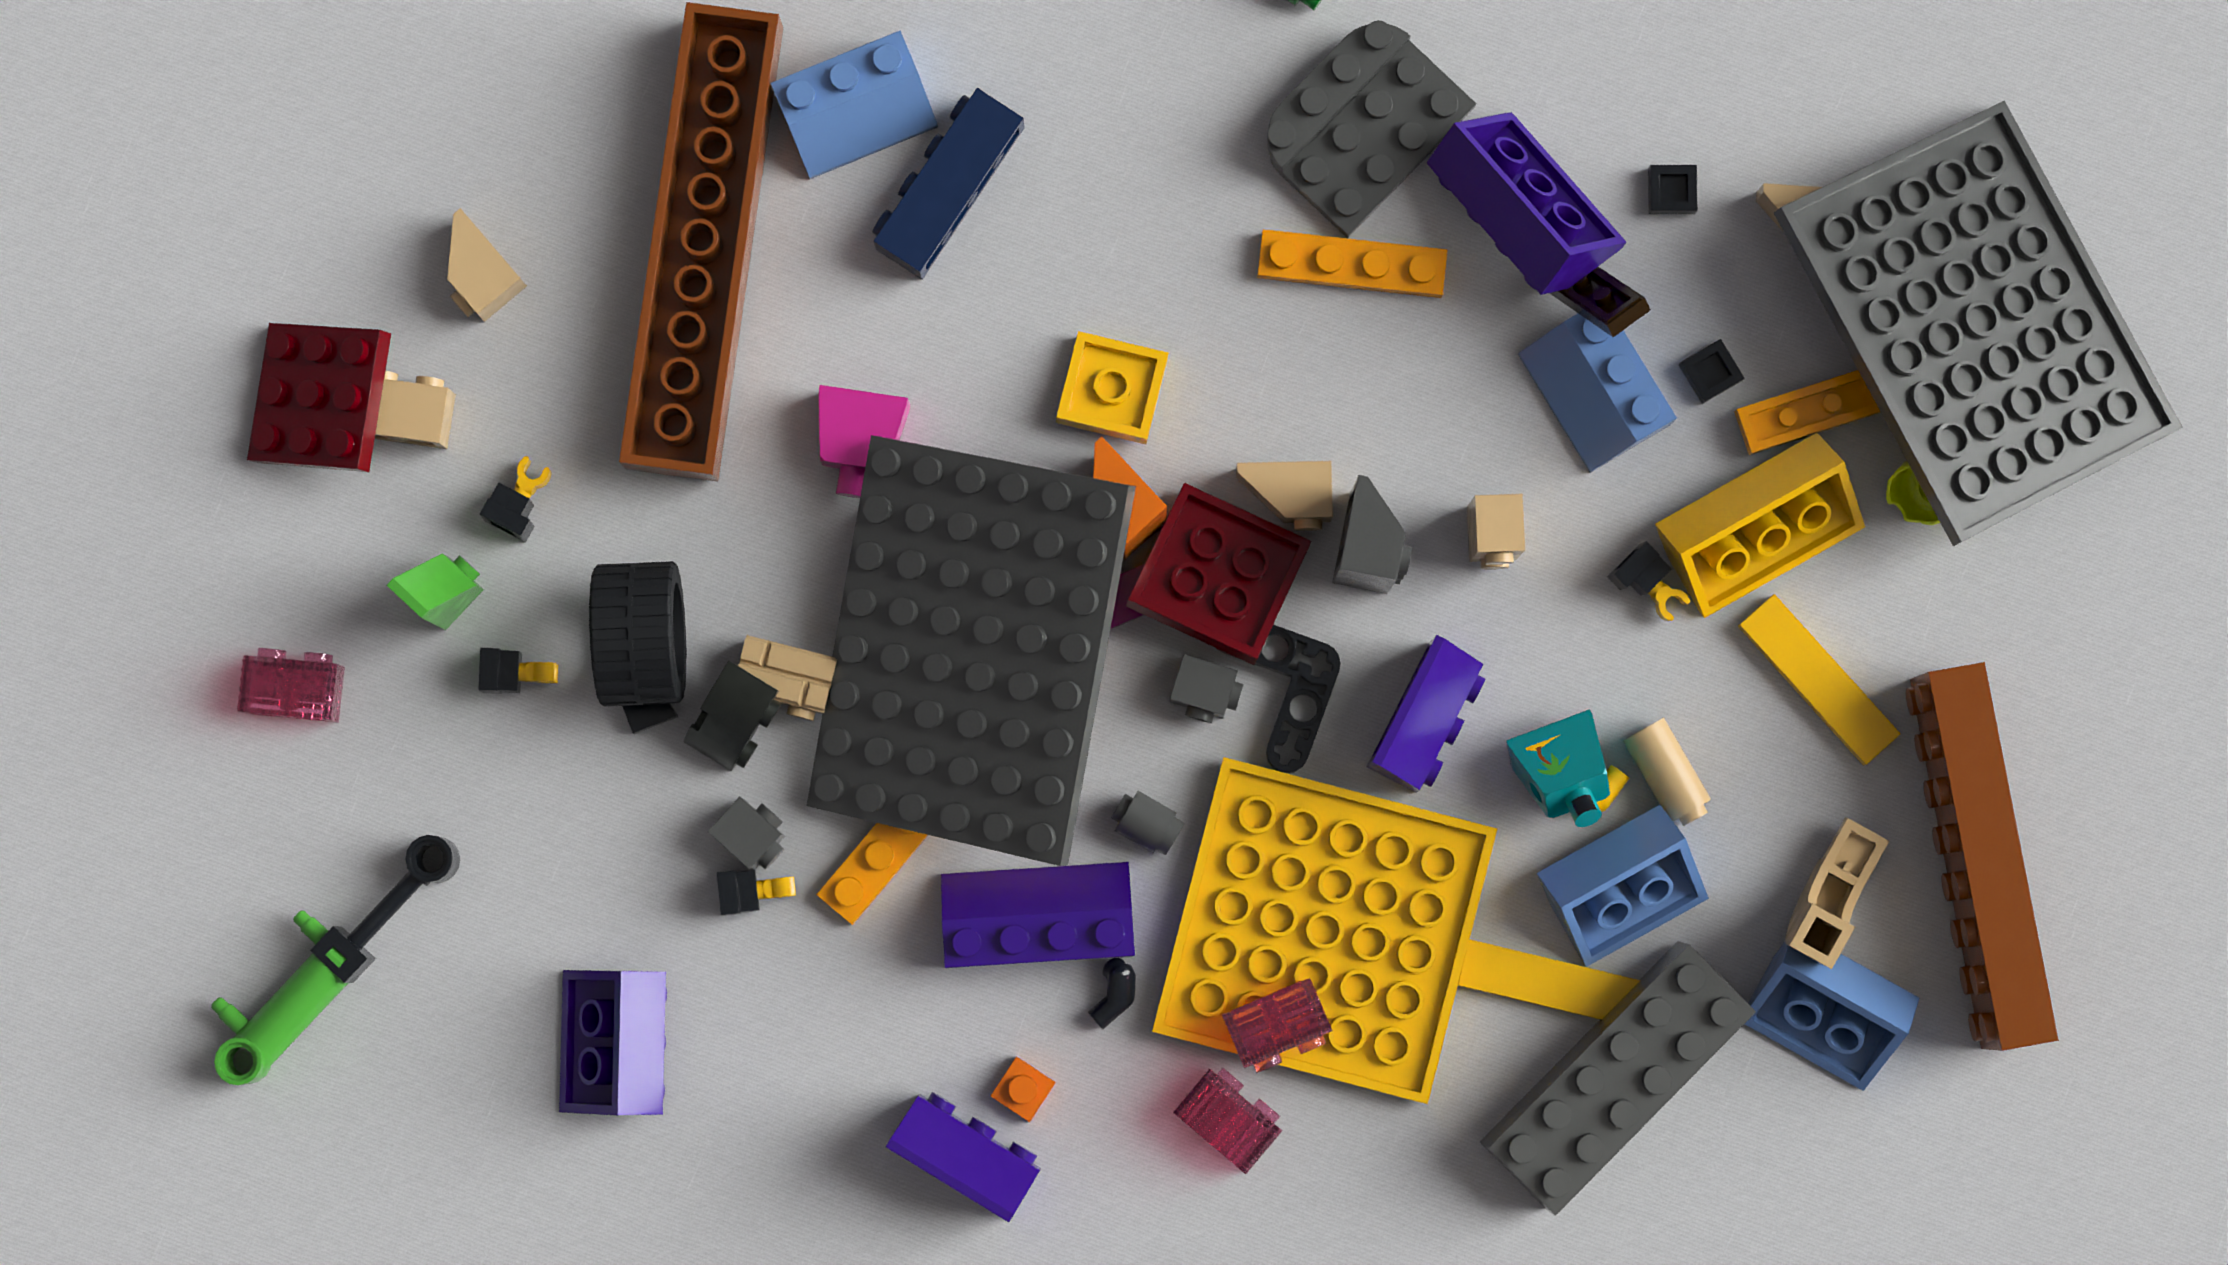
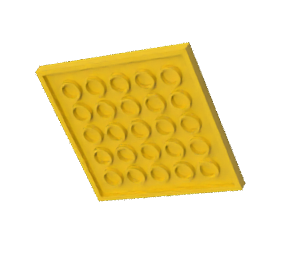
[1152,757,1497,1104]

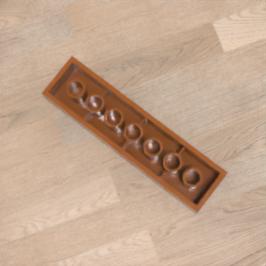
[1905,662,2059,1051]

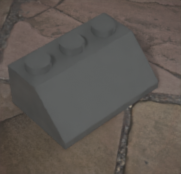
[1332,475,1412,594]

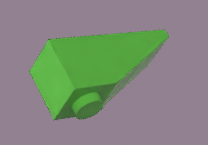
[386,553,484,631]

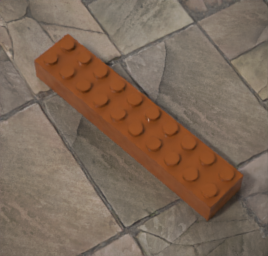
[619,2,784,482]

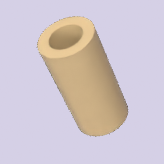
[1623,718,1711,826]

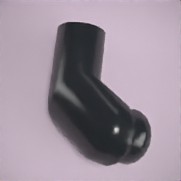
[1088,958,1136,1030]

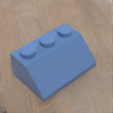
[771,30,938,179]
[1518,314,1677,473]
[1537,805,1709,967]
[1745,942,1920,1091]

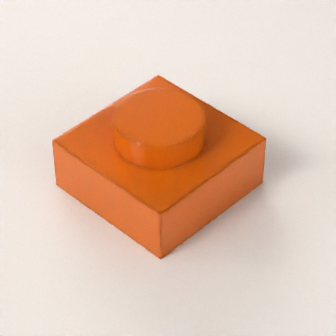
[991,1056,1056,1122]

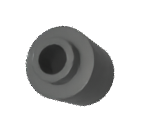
[1111,790,1184,855]

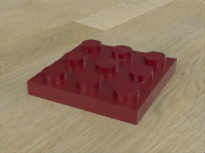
[247,323,391,472]
[1126,483,1312,665]

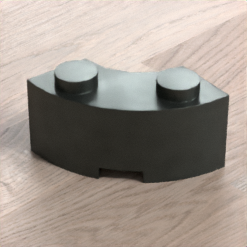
[683,661,781,771]

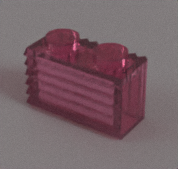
[237,648,345,723]
[1221,978,1333,1073]
[1172,1067,1283,1174]

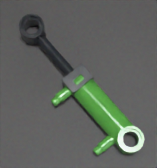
[211,835,460,1085]

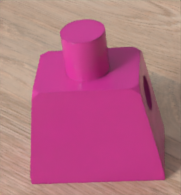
[819,385,910,498]

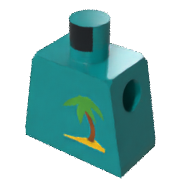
[1506,709,1610,827]

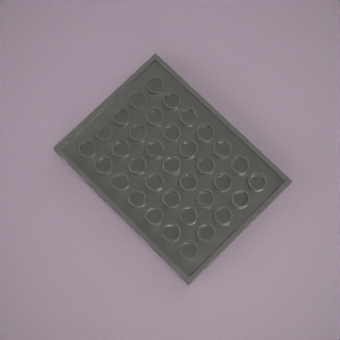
[1774,100,2183,546]
[806,435,1136,866]

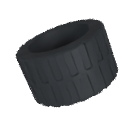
[589,561,687,707]

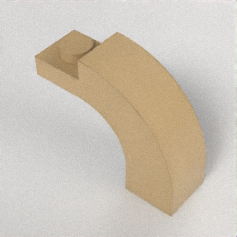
[1785,818,1889,969]

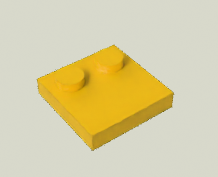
[1056,331,1169,445]

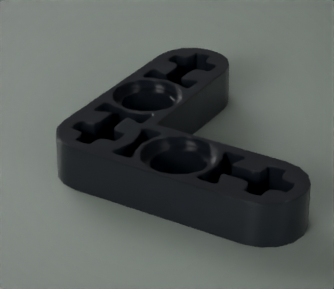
[1216,624,1341,774]

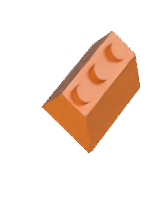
[1093,436,1167,560]

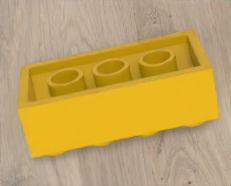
[1655,433,1865,618]

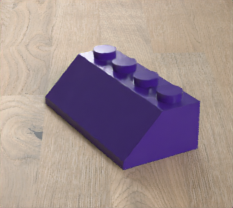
[1427,112,1627,295]
[941,862,1135,968]

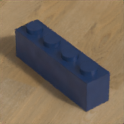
[872,88,1025,280]

